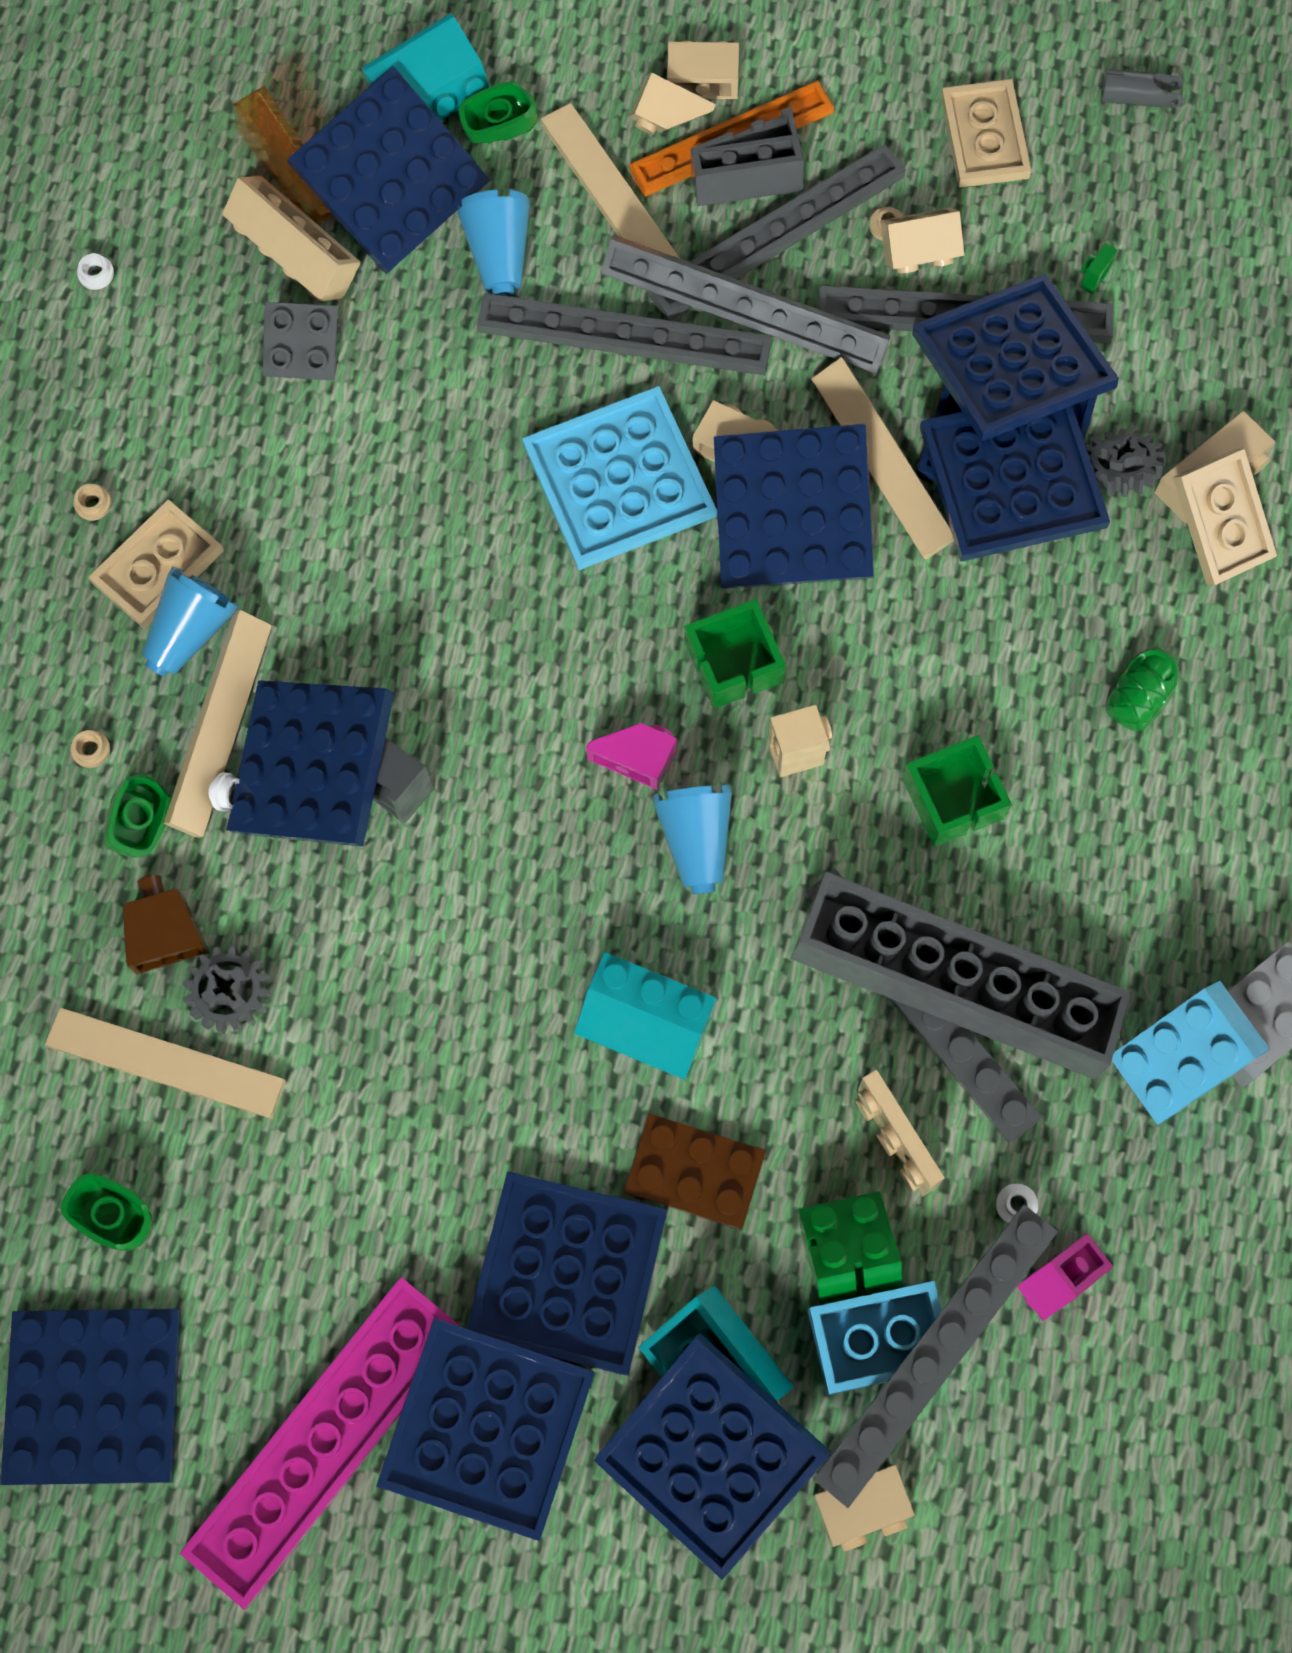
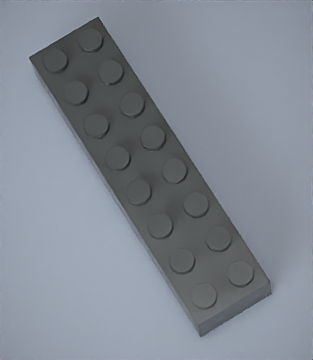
[790,871,1131,1080]

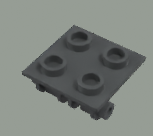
[262,302,342,381]

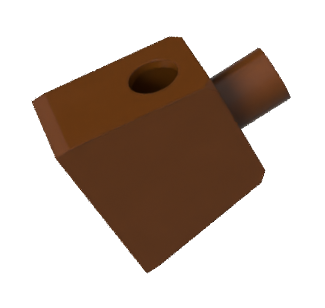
[123,875,209,975]

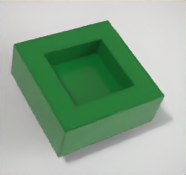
[1080,243,1118,294]

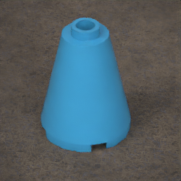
[457,190,530,297]
[142,566,239,677]
[653,785,732,894]

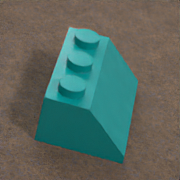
[362,13,490,121]
[574,952,717,1080]
[638,1286,794,1402]

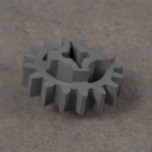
[1086,429,1166,497]
[183,946,272,1034]

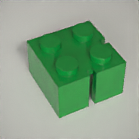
[684,599,786,709]
[902,735,1012,847]
[798,1191,903,1305]

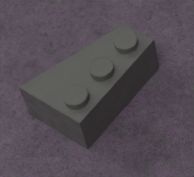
[690,106,804,206]
[373,737,434,824]

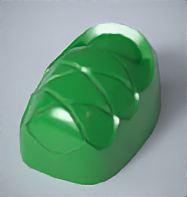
[458,81,539,144]
[1105,647,1179,731]
[104,774,172,858]
[60,1173,153,1251]

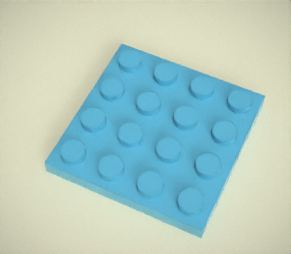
[522,386,717,571]

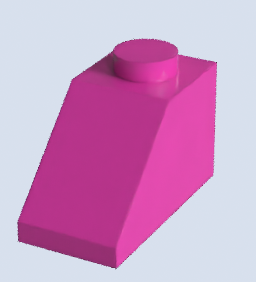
[586,723,677,790]
[1017,1233,1113,1321]

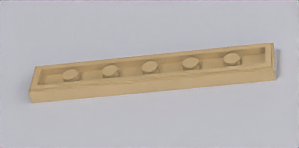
[541,103,680,259]
[811,357,954,559]
[163,610,272,838]
[45,1008,286,1119]

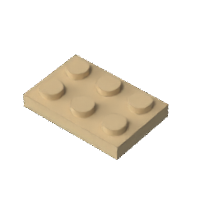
[941,79,1031,188]
[1173,449,1277,585]
[88,499,224,629]
[855,1070,945,1197]

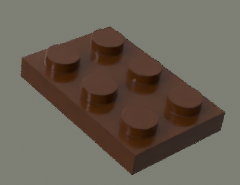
[624,1113,766,1231]

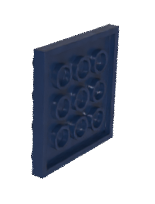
[287,66,490,274]
[912,273,1119,441]
[920,406,1110,562]
[714,424,874,589]
[226,680,394,847]
[467,1171,668,1377]
[0,1309,181,1485]
[376,1318,595,1541]
[593,1333,832,1580]

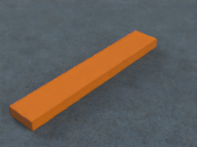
[629,80,834,197]

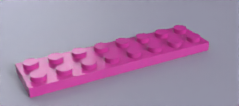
[179,1277,462,1610]

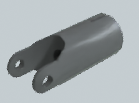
[1101,69,1184,108]

